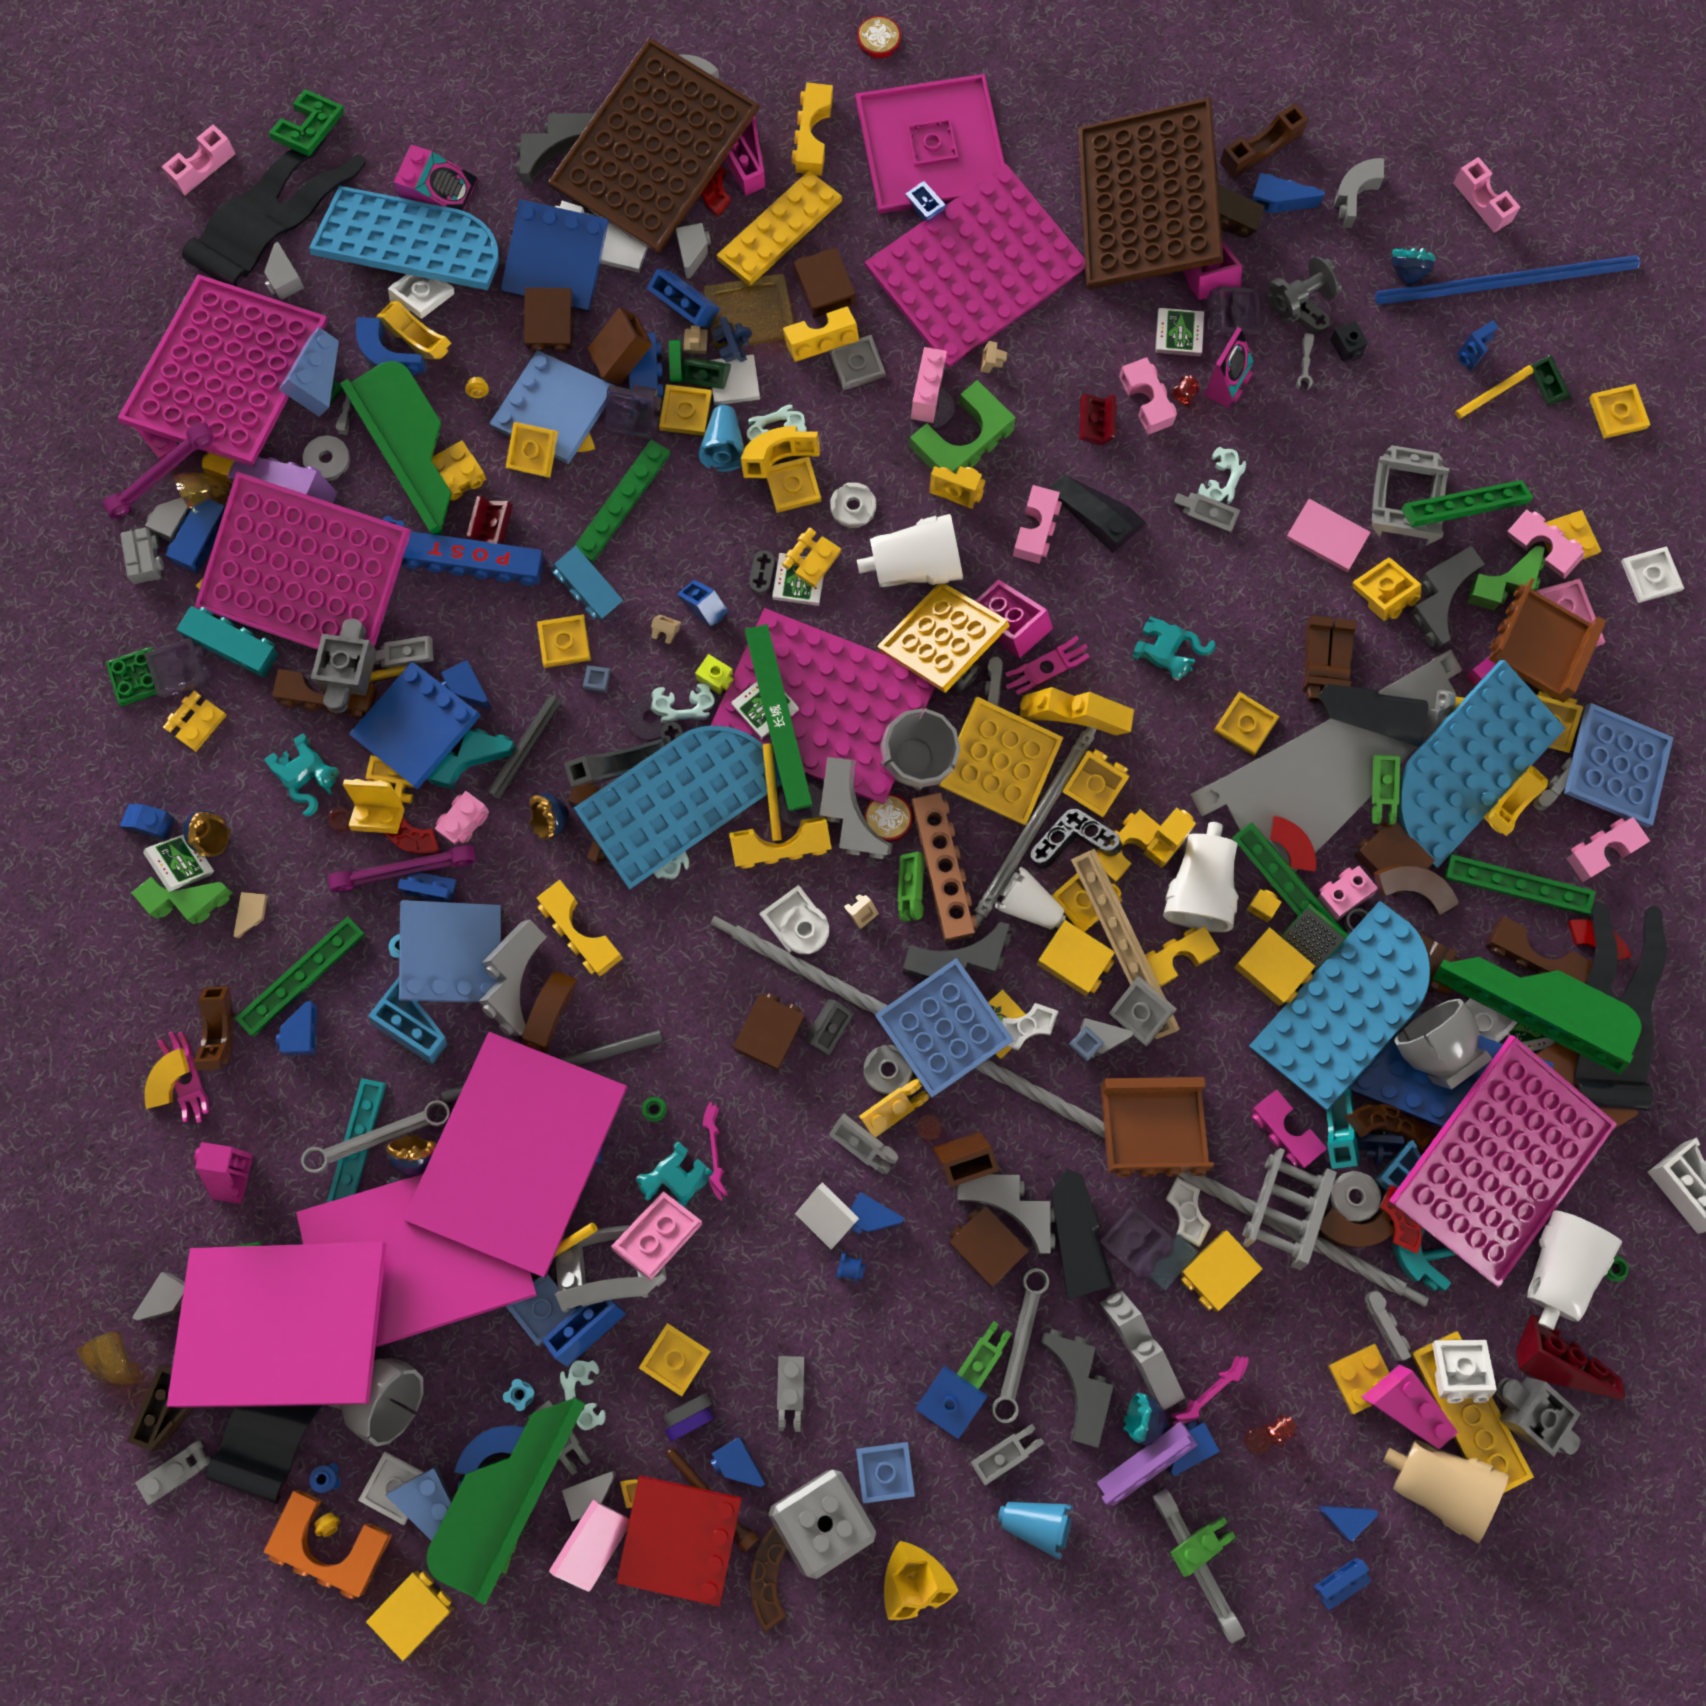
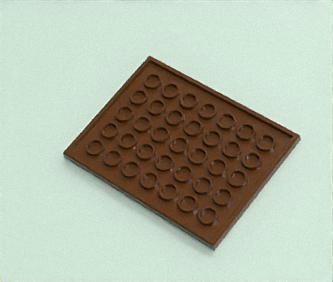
[547,37,760,254]
[1078,97,1224,289]

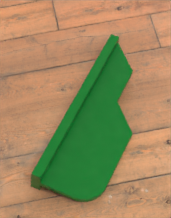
[340,361,452,536]
[1433,957,1641,1075]
[427,1397,585,1605]

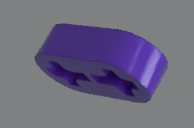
[665,1407,715,1442]

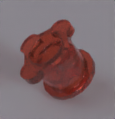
[1170,376,1200,407]
[1263,1414,1298,1449]

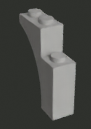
[820,757,893,859]
[478,920,547,1037]
[957,1175,1055,1254]
[1100,1290,1185,1410]

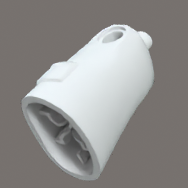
[857,514,963,587]
[1163,822,1239,932]
[1527,1211,1622,1330]

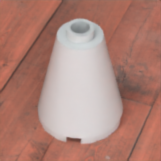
[995,867,1066,930]

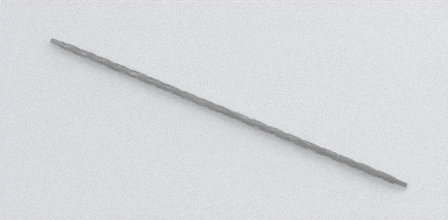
[711,916,1429,1307]

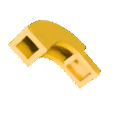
[741,426,821,478]
[1483,765,1548,836]

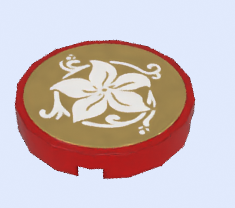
[857,16,901,59]
[864,794,913,842]

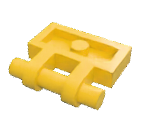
[782,528,841,588]
[163,691,227,752]
[365,755,415,804]

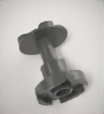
[1266,256,1342,324]

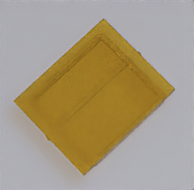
[704,273,794,350]

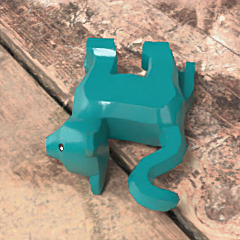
[1132,616,1216,681]
[264,733,340,817]
[636,1141,713,1208]

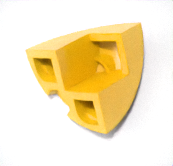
[884,1541,958,1620]

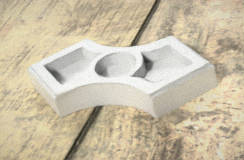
[1002,1003,1058,1051]
[1165,1177,1211,1247]

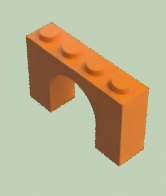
[264,1490,393,1599]

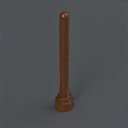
[666,1448,760,1553]

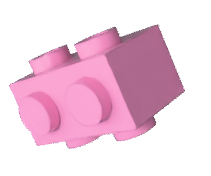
[435,791,489,847]
[1318,866,1378,921]

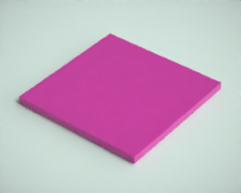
[855,74,1005,214]

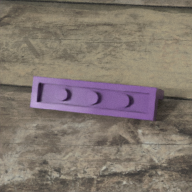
[1097,1421,1198,1506]

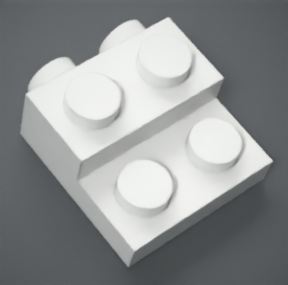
[388,274,454,319]
[1432,1340,1497,1403]

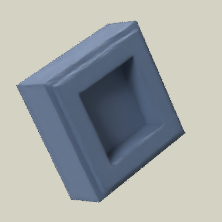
[583,665,611,693]
[1068,1026,1104,1062]

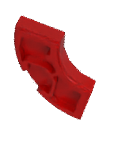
[701,166,731,217]
[384,816,441,855]
[1270,816,1316,872]
[1568,919,1632,961]
[1380,1184,1422,1254]

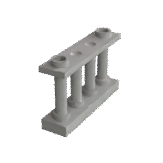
[1243,1148,1337,1270]

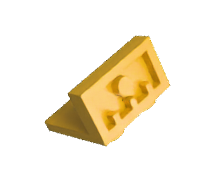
[343,779,405,834]

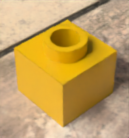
[1246,889,1281,923]

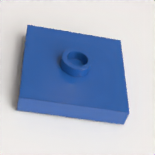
[915,1365,988,1439]

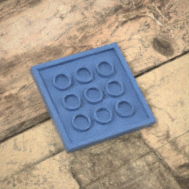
[489,351,616,464]
[1564,703,1673,827]
[399,900,501,1003]
[875,958,1015,1098]

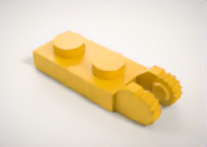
[859,1079,930,1138]

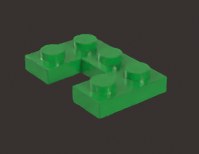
[269,89,345,156]

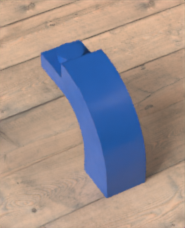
[356,317,426,375]
[455,1425,525,1488]

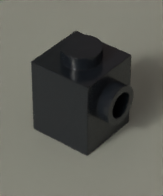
[1330,321,1368,362]

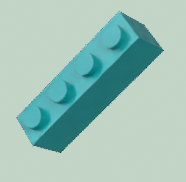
[176,606,279,678]

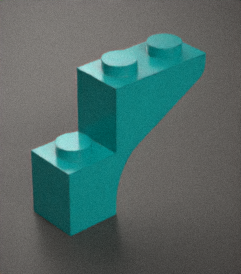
[427,729,516,790]
[1326,1086,1360,1169]

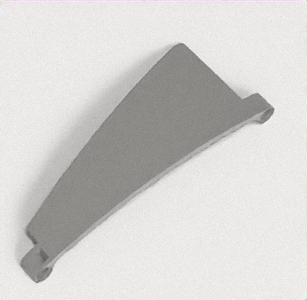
[1190,649,1462,888]

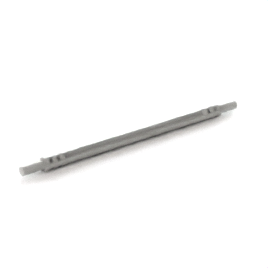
[969,727,1097,938]

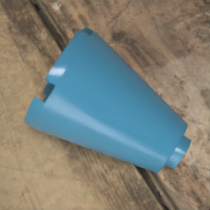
[699,405,744,472]
[998,1502,1073,1559]

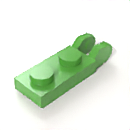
[1372,755,1400,825]
[897,852,924,922]
[957,1321,1012,1389]
[1170,1516,1235,1577]

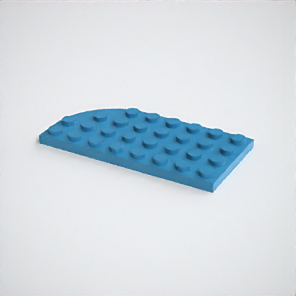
[309,186,499,290]
[1397,660,1566,868]
[573,726,782,889]
[1249,901,1430,1112]

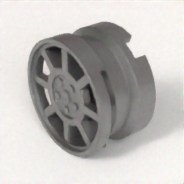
[951,664,981,695]

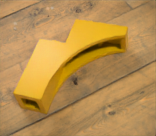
[1019,687,1134,736]

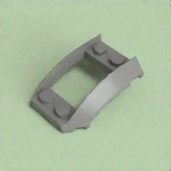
[1372,445,1449,545]
[554,1225,666,1313]

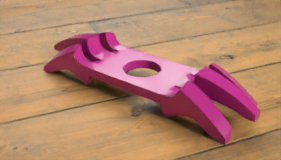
[1005,636,1090,695]
[157,1031,209,1123]
[703,1102,728,1201]
[1170,1356,1249,1425]

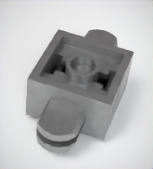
[311,619,377,713]
[1496,1377,1581,1457]

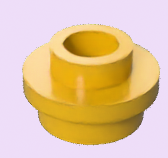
[465,377,489,399]
[314,1513,341,1537]

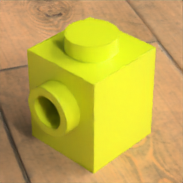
[695,654,734,695]

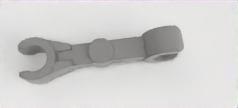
[1296,333,1314,390]
[336,395,352,435]

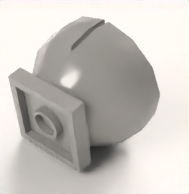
[879,708,960,792]
[1394,999,1492,1089]
[328,1358,424,1446]

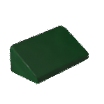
[1530,355,1572,406]
[683,357,731,389]

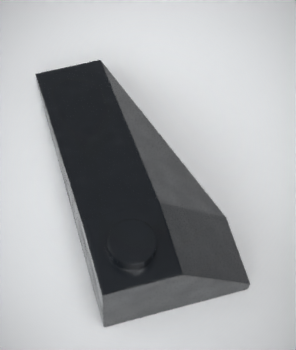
[1048,474,1146,553]

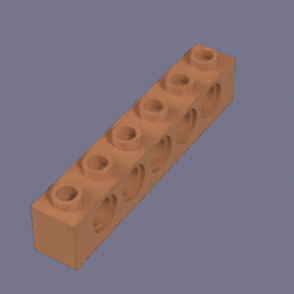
[912,793,977,943]

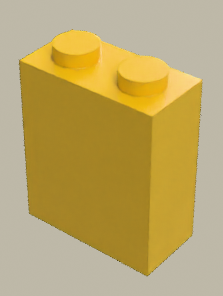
[1036,920,1115,996]
[1234,927,1316,1007]
[1179,1230,1262,1312]
[366,1570,454,1661]

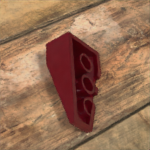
[1516,1314,1625,1400]

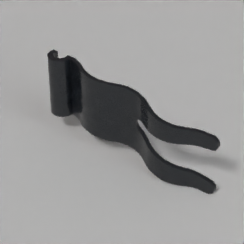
[182,136,365,287]
[1574,902,1667,1111]
[206,1405,322,1504]

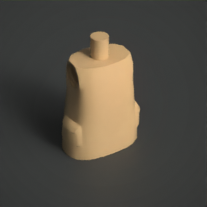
[1383,1439,1509,1544]

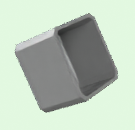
[768,1470,876,1579]

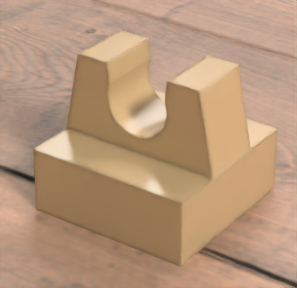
[683,326,708,354]
[980,341,1007,373]
[651,615,682,644]
[844,894,879,929]

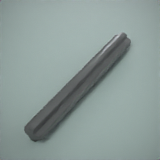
[488,695,561,799]

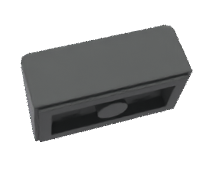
[804,999,854,1056]

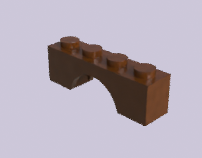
[1220,103,1309,179]
[272,669,377,719]
[1485,917,1593,983]

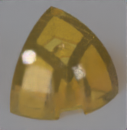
[173,472,231,508]
[76,1332,143,1385]

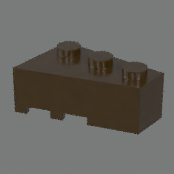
[1218,185,1264,238]
[126,1365,196,1451]

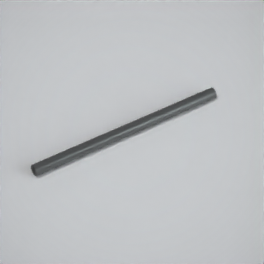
[441,1030,663,1103]

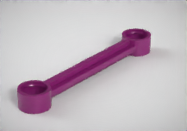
[103,423,215,519]
[328,845,476,893]

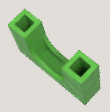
[909,380,1016,474]

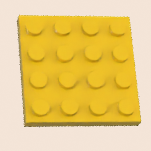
[877,583,1010,693]
[937,697,1064,826]

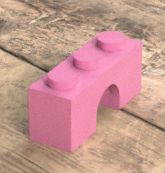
[162,124,236,196]
[1453,157,1520,233]
[911,347,947,423]
[1119,357,1177,435]
[1013,485,1062,564]
[1507,510,1584,579]
[1566,817,1650,882]

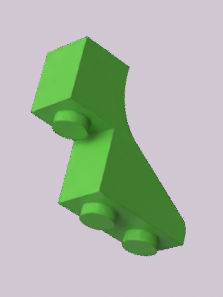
[1467,546,1546,611]
[131,877,233,924]

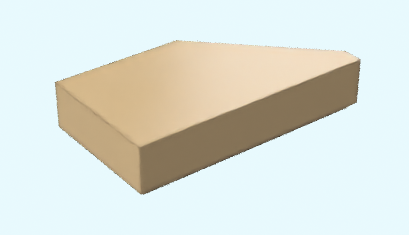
[234,892,268,938]

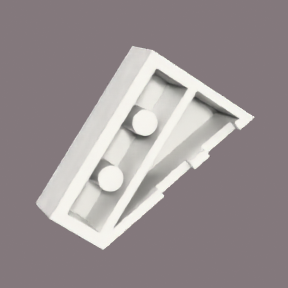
[1648,1138,1706,1234]

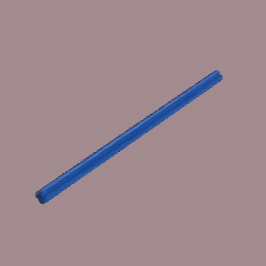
[1375,255,1641,305]

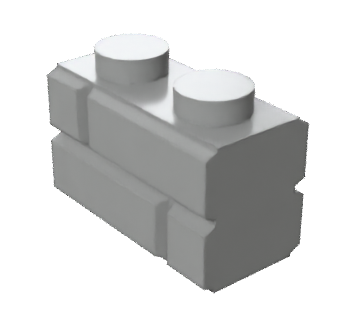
[120,527,164,584]

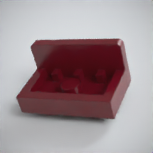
[1079,393,1117,445]
[466,496,513,544]

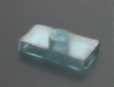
[1145,1234,1198,1290]

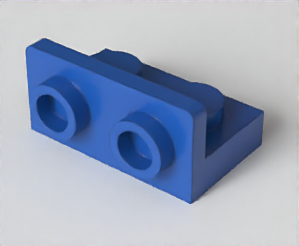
[1456,320,1499,371]
[398,873,457,903]
[1313,1557,1371,1610]

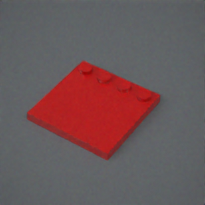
[616,1475,742,1607]

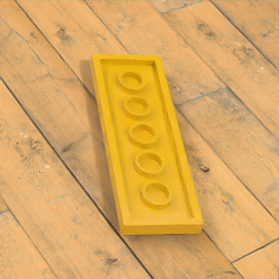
[717,171,842,286]
[1410,1331,1534,1493]

